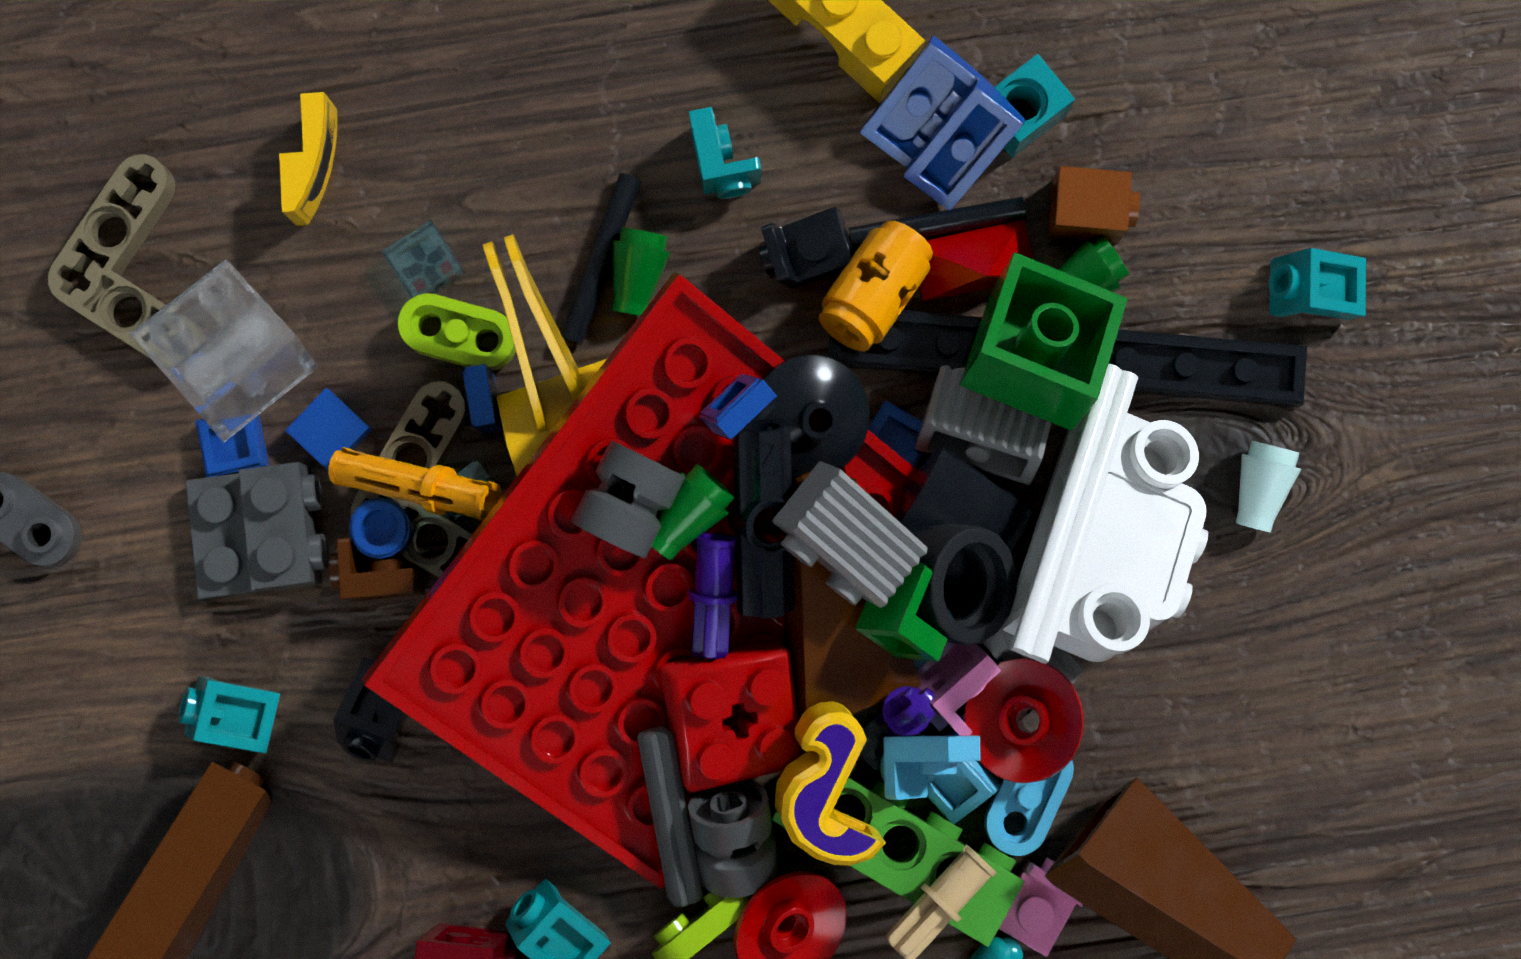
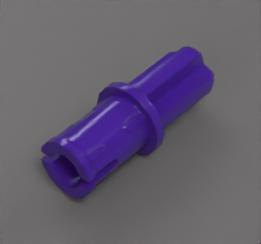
[688,532,738,660]
[876,686,936,737]

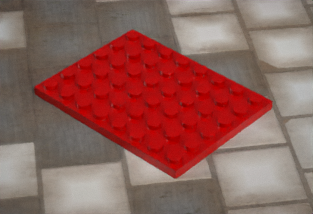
[362,273,918,889]

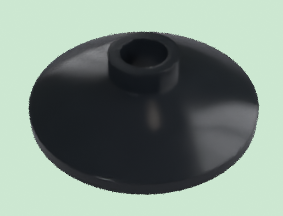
[750,355,869,478]

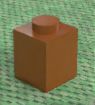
[1047,166,1140,244]

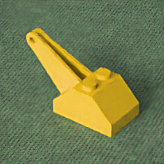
[483,234,607,476]

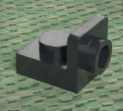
[759,207,855,289]
[334,657,408,763]

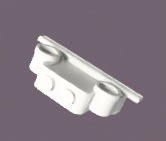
[1002,364,1208,664]

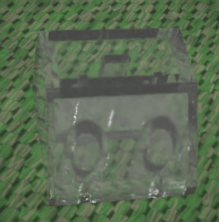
[130,259,318,443]

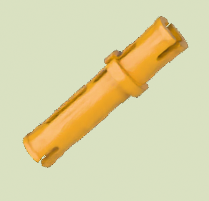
[328,447,502,521]

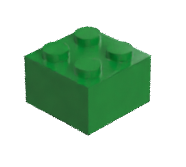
[959,252,1128,431]

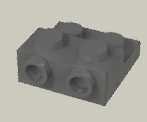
[186,462,329,600]

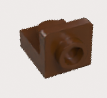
[329,537,425,602]

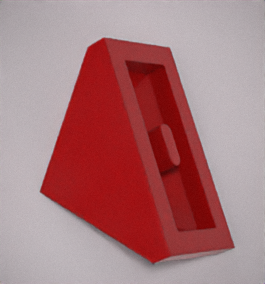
[918,220,1034,303]

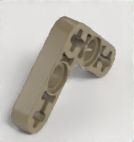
[48,154,207,371]
[351,381,472,577]

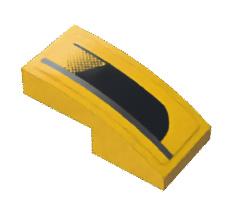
[279,92,337,226]

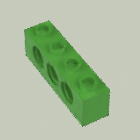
[772,766,1025,947]

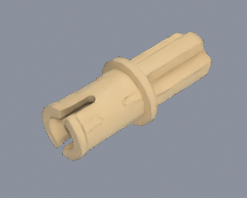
[886,844,997,959]

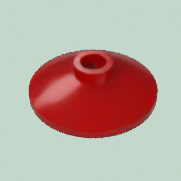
[965,659,1084,783]
[734,871,847,959]

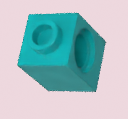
[994,54,1075,158]

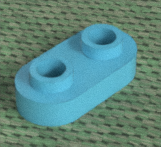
[984,760,1074,856]

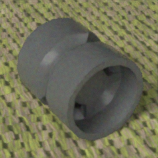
[570,440,686,558]
[688,779,779,898]

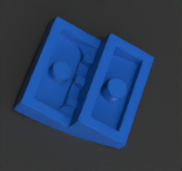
[860,35,1025,210]

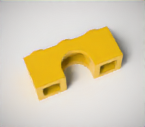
[768,0,925,103]

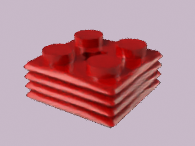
[660,640,804,792]

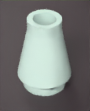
[1235,441,1301,533]

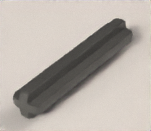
[637,726,703,907]

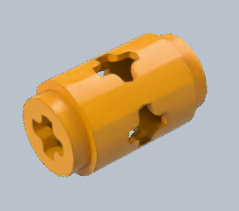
[819,221,933,352]

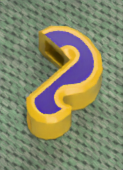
[775,701,886,866]

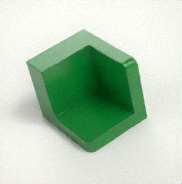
[855,563,948,662]

